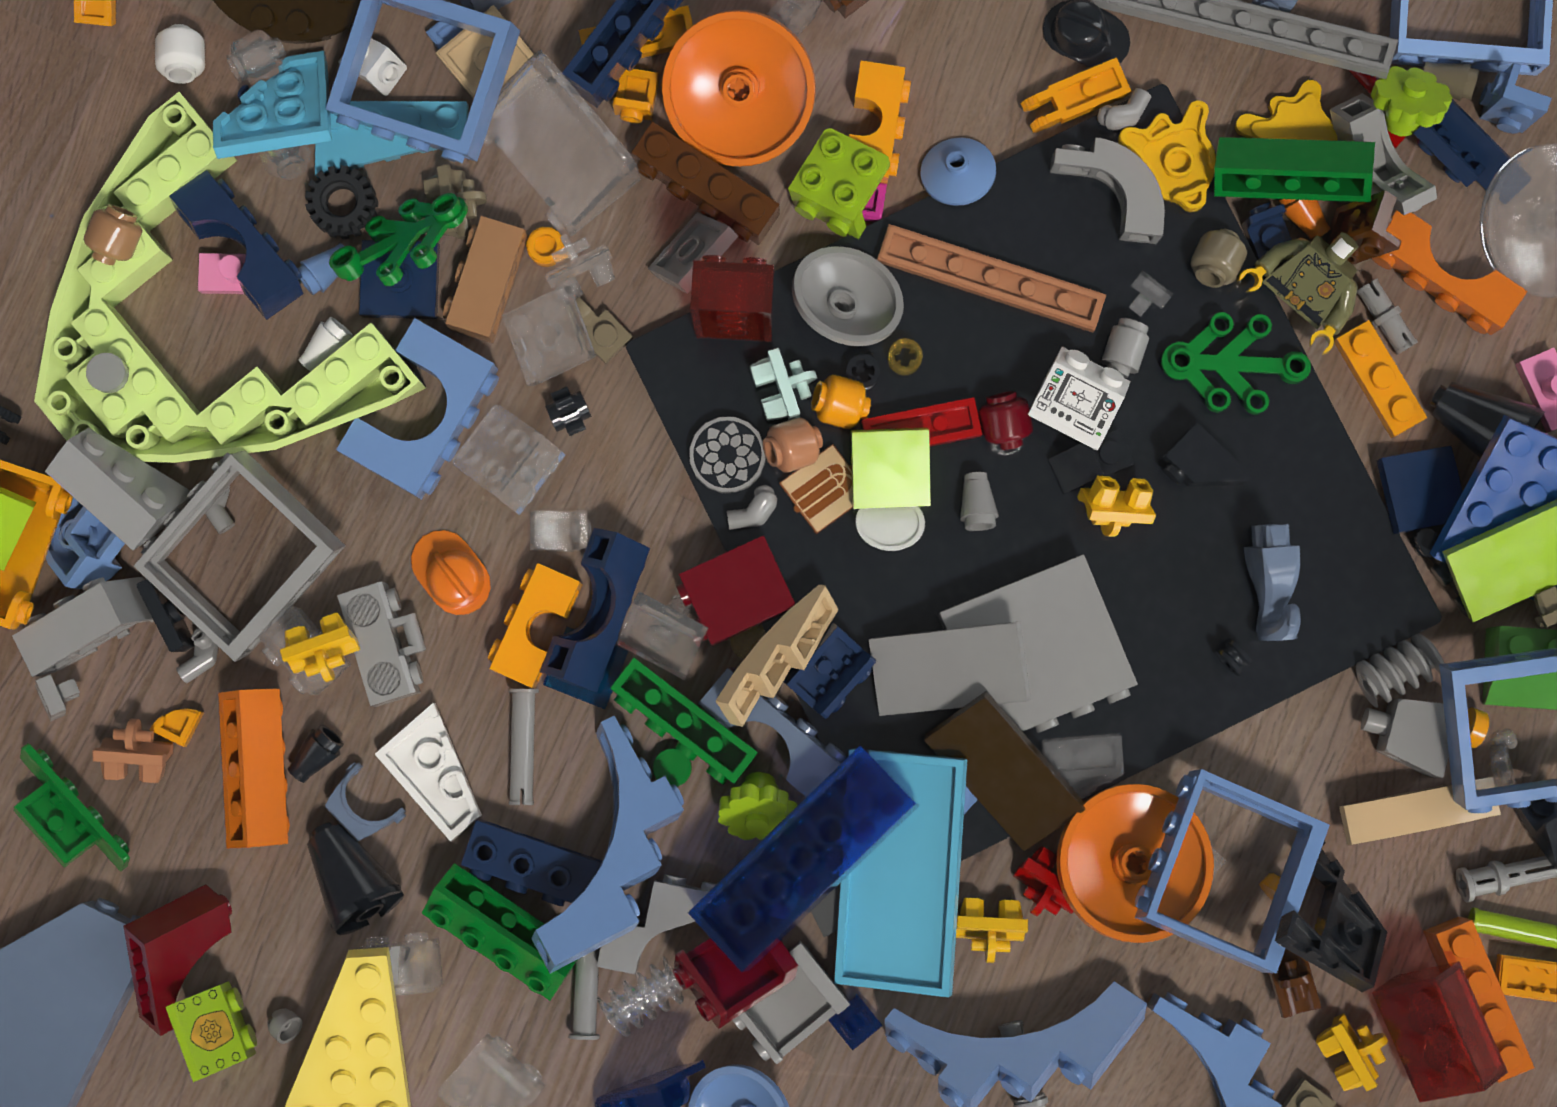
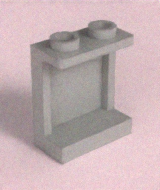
[732,940,850,1064]

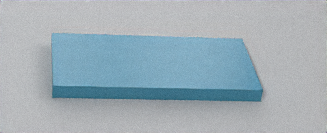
[834,749,967,998]

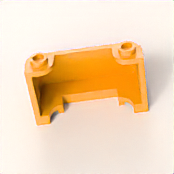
[0,460,73,630]

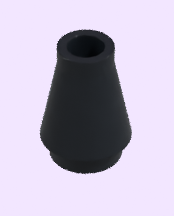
[288,725,344,783]

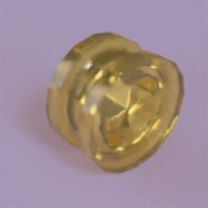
[887,338,923,375]

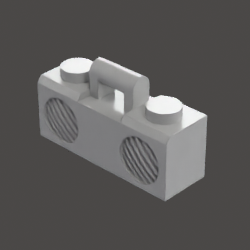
[337,581,426,707]

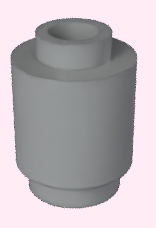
[1101,318,1149,378]

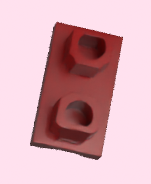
[1013,846,1073,917]

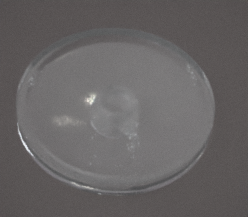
[1479,143,1557,298]

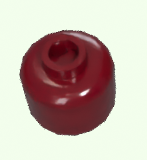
[979,391,1033,450]

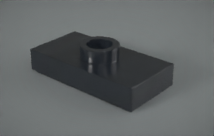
[137,578,194,652]

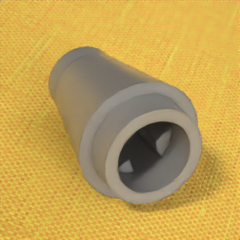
[960,472,999,531]

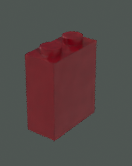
[676,535,795,647]

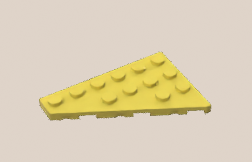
[284,947,411,1107]

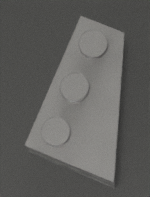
[45,428,190,551]
[12,577,154,677]

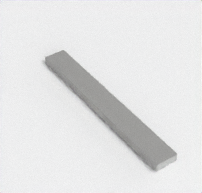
[1091,0,1398,79]

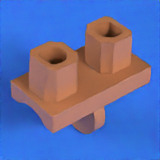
[93,718,174,783]

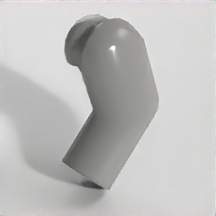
[205,485,235,534]
[727,485,777,530]

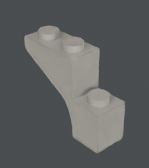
[596,874,731,974]

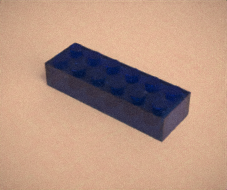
[688,745,920,972]

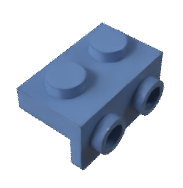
[1479,63,1552,134]

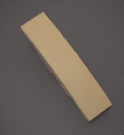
[716,585,839,727]
[1339,776,1501,845]

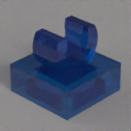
[828,994,883,1050]

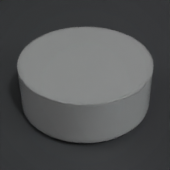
[86,353,129,393]

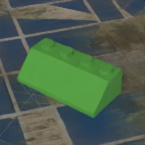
[1482,626,1557,710]

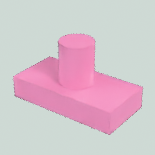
[198,253,246,294]
[1515,348,1557,433]

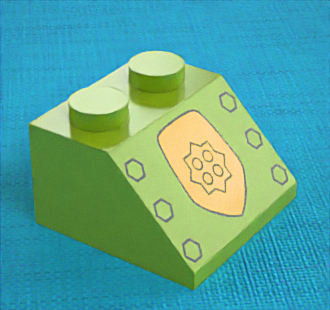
[165,981,257,1082]

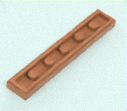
[877,224,1106,333]

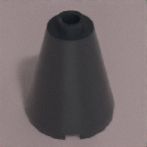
[1429,382,1545,459]
[307,822,404,936]

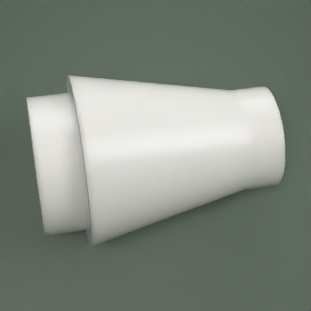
[298,317,354,371]

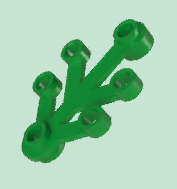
[329,193,468,286]
[1161,312,1311,415]

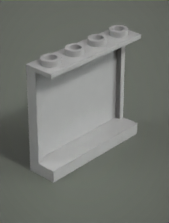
[937,555,1138,733]

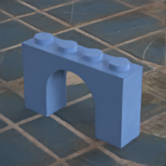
[336,318,499,500]

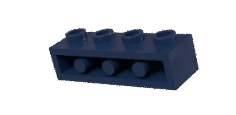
[562,0,683,108]
[461,819,602,907]

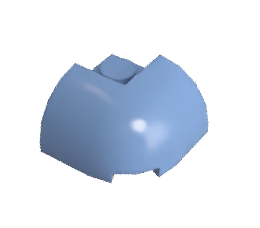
[46,497,125,589]

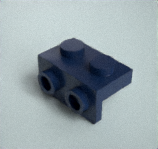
[783,623,876,719]

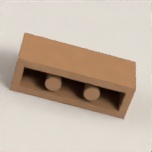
[443,216,528,344]

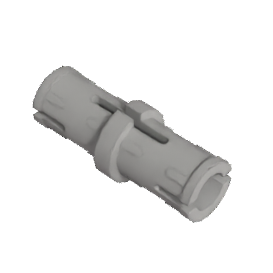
[1357,278,1418,355]

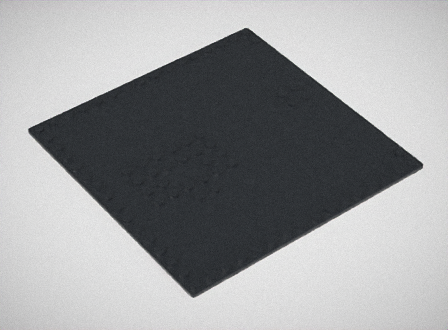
[626,84,1442,861]

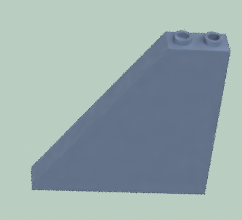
[0,898,140,1107]

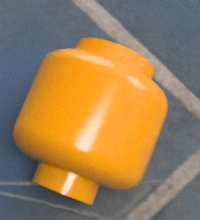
[811,375,871,429]

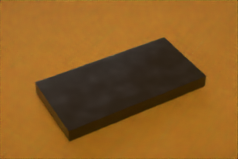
[924,691,1086,851]

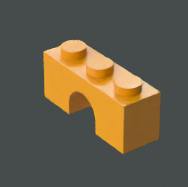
[849,60,911,184]
[488,563,583,689]

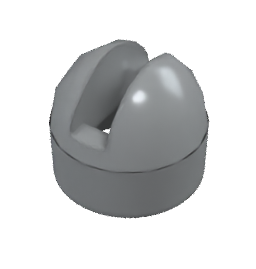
[267,1008,303,1044]

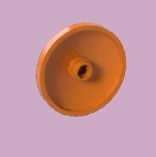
[662,10,816,167]
[1057,784,1214,943]

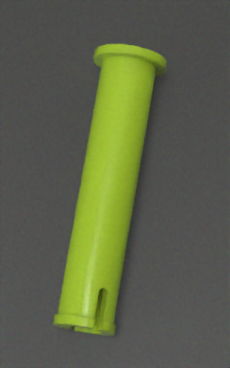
[1468,907,1557,949]

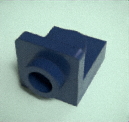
[1241,203,1292,260]

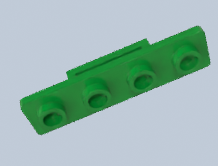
[13,743,130,872]

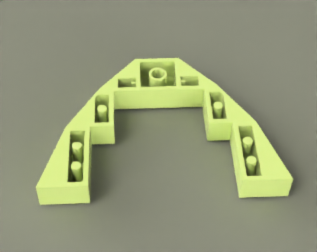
[34,92,426,463]

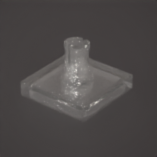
[617,591,708,680]

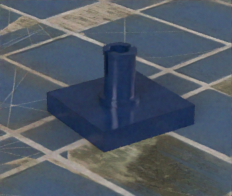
[359,240,440,319]

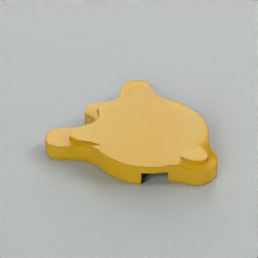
[1235,80,1338,141]
[1118,100,1216,212]

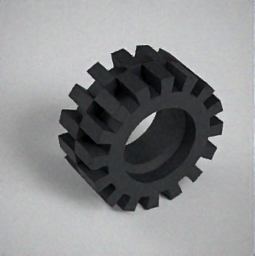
[305,165,378,239]

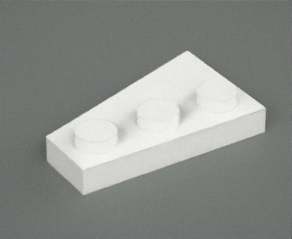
[375,703,482,841]

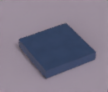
[1376,445,1463,534]

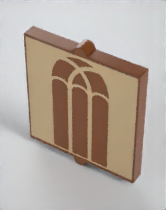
[779,444,853,534]

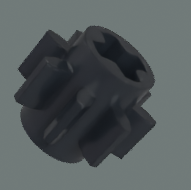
[545,386,592,436]

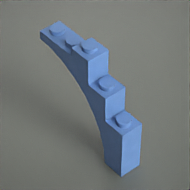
[531,716,684,974]
[884,981,1147,1107]
[1147,992,1282,1107]

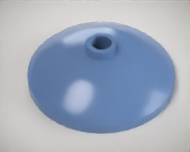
[689,1064,789,1107]

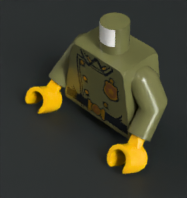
[1237,232,1358,355]

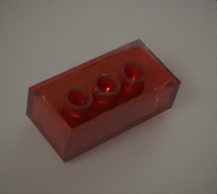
[690,255,774,342]

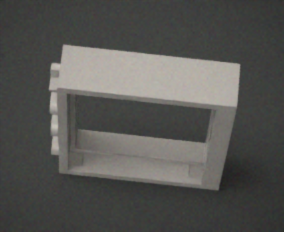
[134,450,346,662]

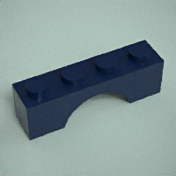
[169,170,304,320]
[540,528,650,693]

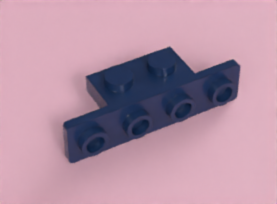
[1413,99,1529,204]

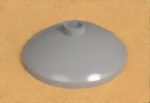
[792,246,904,346]

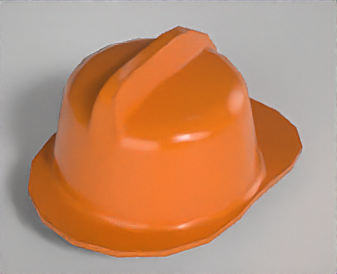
[411,530,491,615]

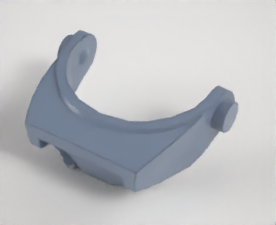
[325,762,406,841]

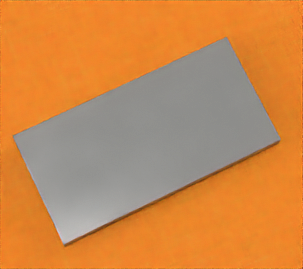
[869,621,1031,716]

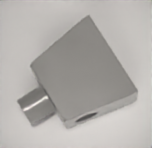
[1361,699,1449,778]

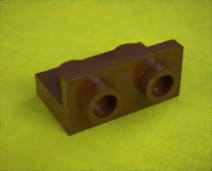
[1325,190,1402,265]

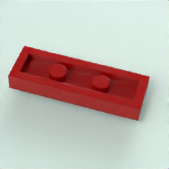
[861,397,982,447]

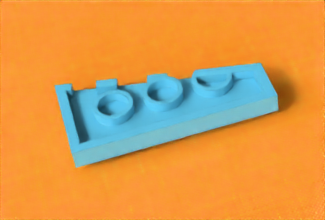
[315,101,469,178]

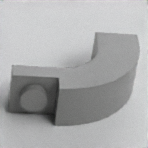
[1330,93,1437,215]
[1050,137,1165,244]

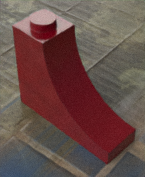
[123,884,232,1036]

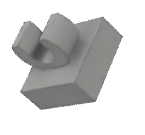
[35,674,80,722]

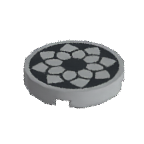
[690,417,765,493]

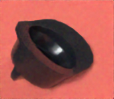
[1043,0,1131,68]

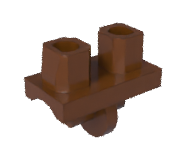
[1269,949,1322,1018]

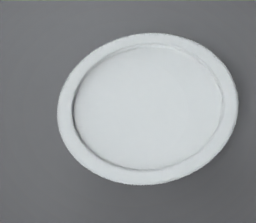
[856,506,925,551]

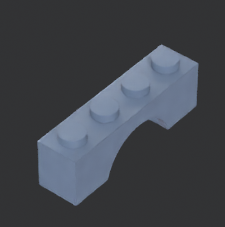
[698,667,848,806]

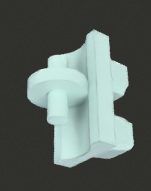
[750,348,817,421]

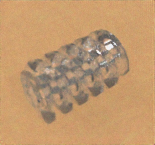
[597,956,684,1037]

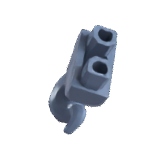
[1244,524,1301,641]

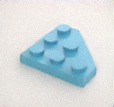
[213,51,332,159]

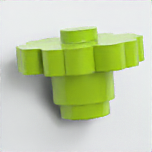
[1371,66,1452,136]
[718,772,798,842]

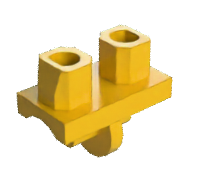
[1077,476,1156,537]
[280,613,361,682]
[956,898,1028,963]
[1316,1013,1388,1092]

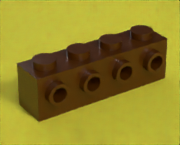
[631,121,780,245]

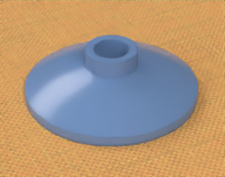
[920,138,996,206]

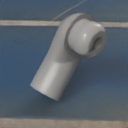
[1097,88,1152,130]
[176,628,218,683]

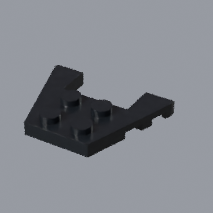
[1275,841,1388,992]

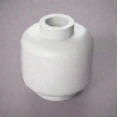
[155,24,205,84]

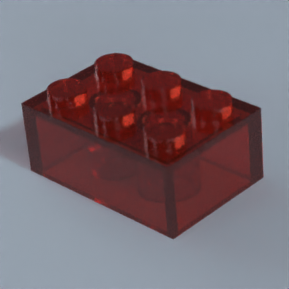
[1372,961,1508,1103]

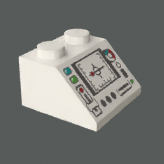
[1028,347,1131,451]

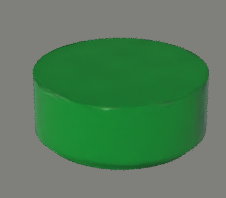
[653,749,692,787]

